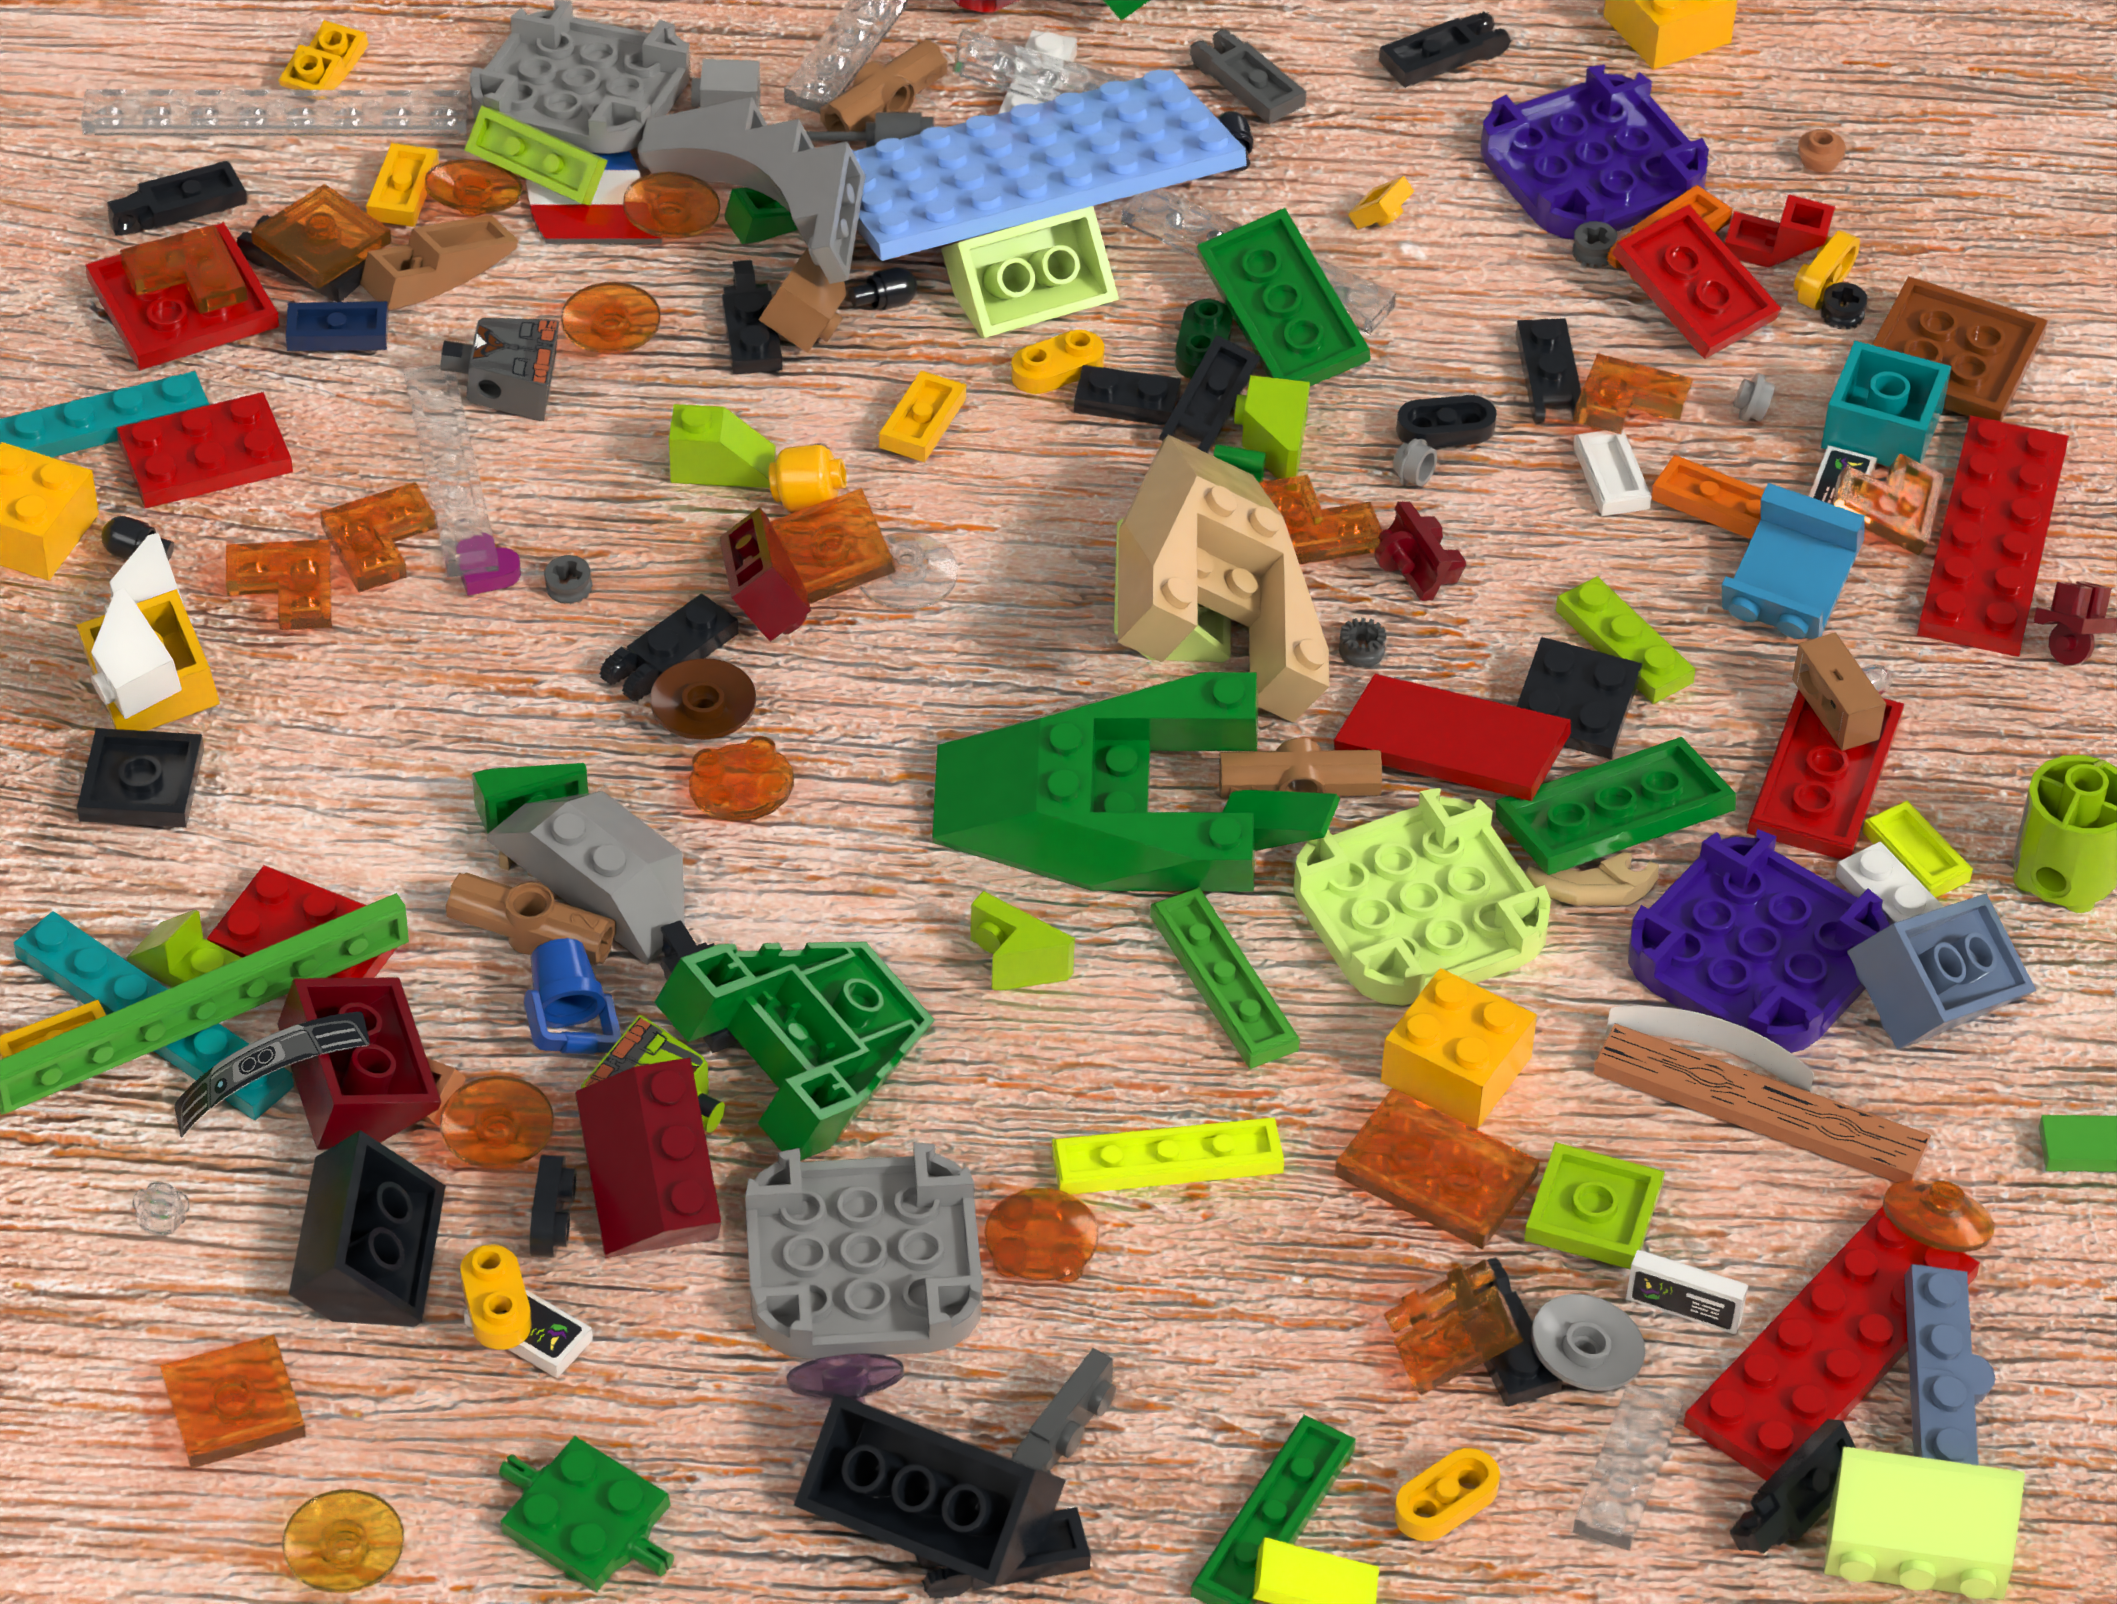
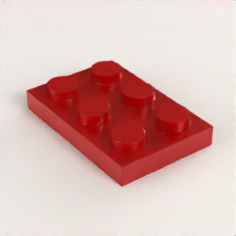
[1612,204,1782,359]
[117,392,293,509]
[206,865,397,978]

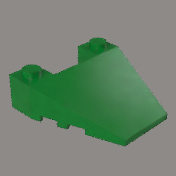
[654,942,935,1161]

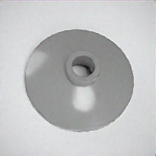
[1531,1294,1645,1391]

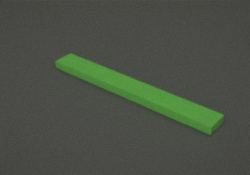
[0,893,409,1115]

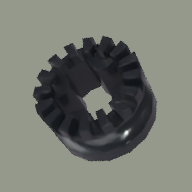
[1821,282,1867,330]

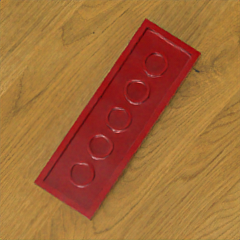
[1917,415,2069,657]
[1683,1203,1980,1481]

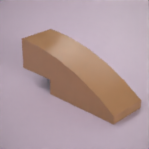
[360,214,519,311]

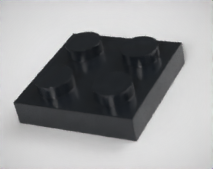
[1516,637,1642,760]
[77,728,204,828]

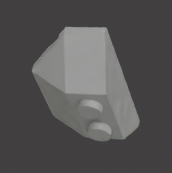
[487,791,685,965]

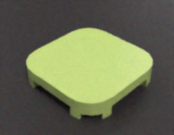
[1293,788,1551,1006]

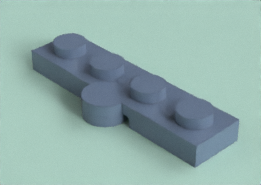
[1904,1264,1996,1465]

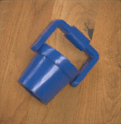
[524,938,621,1055]

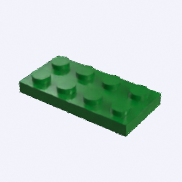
[1196,208,1371,386]
[1495,737,1736,875]

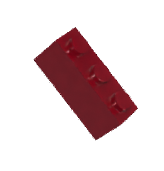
[277,977,442,1150]
[575,1057,722,1258]

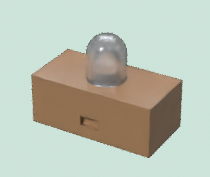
[1792,632,1892,751]

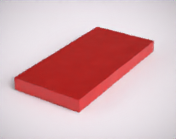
[1333,674,1571,801]
[1747,689,1904,860]

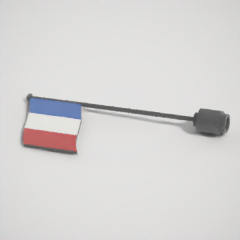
[525,112,934,244]

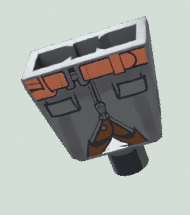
[440,318,559,421]

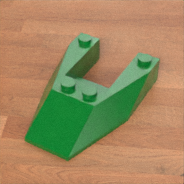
[932,672,1258,892]

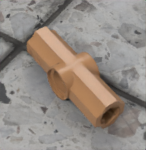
[820,39,947,143]
[1219,738,1382,798]
[446,872,616,965]

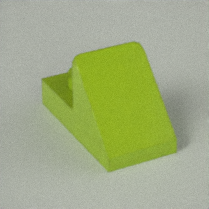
[970,891,1075,991]
[126,910,242,988]

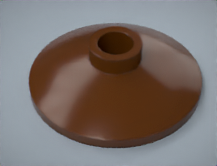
[650,658,756,740]

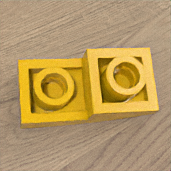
[279,20,369,98]

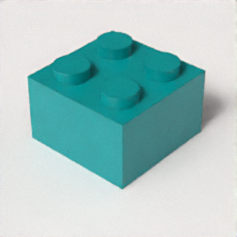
[1821,341,1952,474]

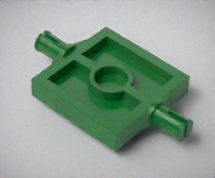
[499,1436,674,1593]

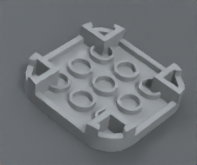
[470,0,691,154]
[745,1142,983,1359]

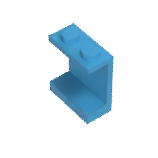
[1722,483,1865,639]

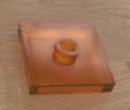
[251,184,392,289]
[770,488,897,604]
[160,1334,306,1469]

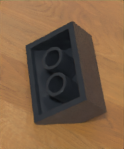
[289,1130,446,1327]

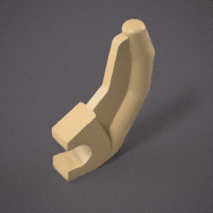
[1525,851,1659,906]

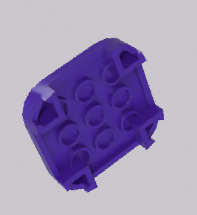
[1480,64,1709,240]
[1628,829,1890,1053]

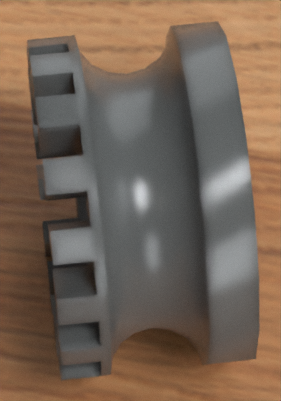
[1572,221,1618,268]
[544,555,593,604]
[1339,618,1387,668]

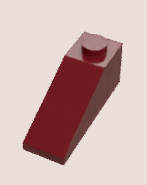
[719,507,811,642]

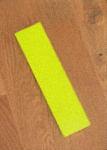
[1052,1117,1284,1196]

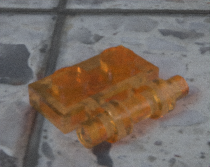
[1383,1259,1523,1396]

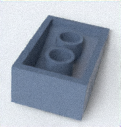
[1847,893,2037,1050]

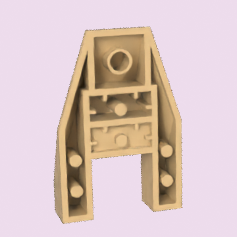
[1118,435,1329,723]

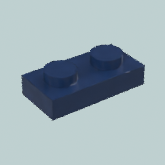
[286,301,389,351]

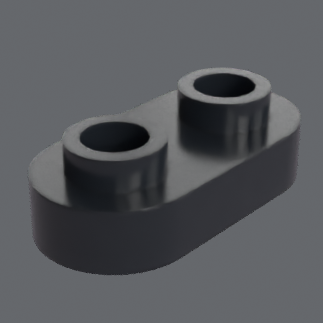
[1396,395,1497,448]
[530,1155,577,1258]

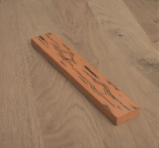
[1593,1023,1931,1187]

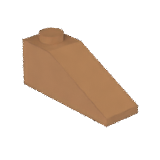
[759,247,846,353]

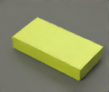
[1862,800,1973,898]
[1253,1537,1379,1604]

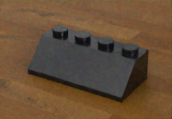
[793,1393,1066,1587]

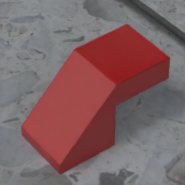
[1724,194,1835,268]

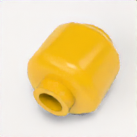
[769,443,847,513]

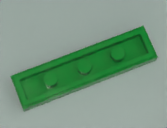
[1191,1415,1356,1604]

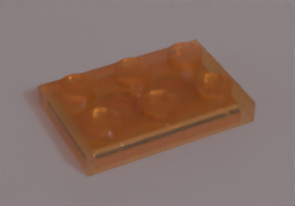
[1334,1088,1540,1250]

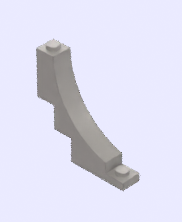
[638,97,866,284]

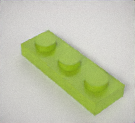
[464,105,608,205]
[1555,576,1696,704]

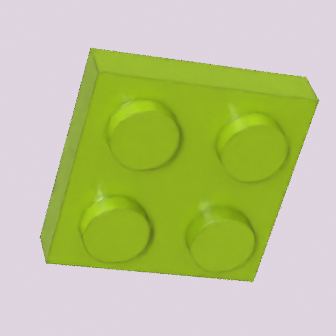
[1524,1142,1665,1270]

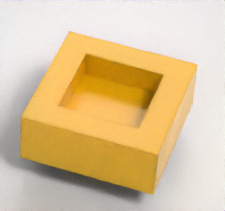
[1347,176,1414,230]

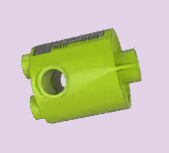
[2012,755,2117,913]

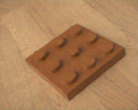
[1872,276,2048,422]

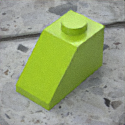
[1234,375,1310,487]
[669,404,776,488]

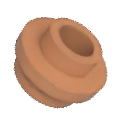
[1798,129,1846,172]

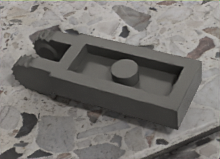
[1189,29,1307,124]
[1012,1348,1116,1473]

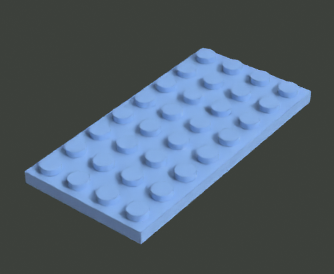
[852,70,1246,261]

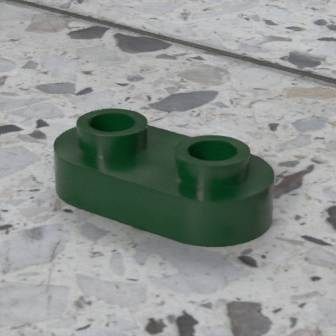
[1175,299,1233,379]

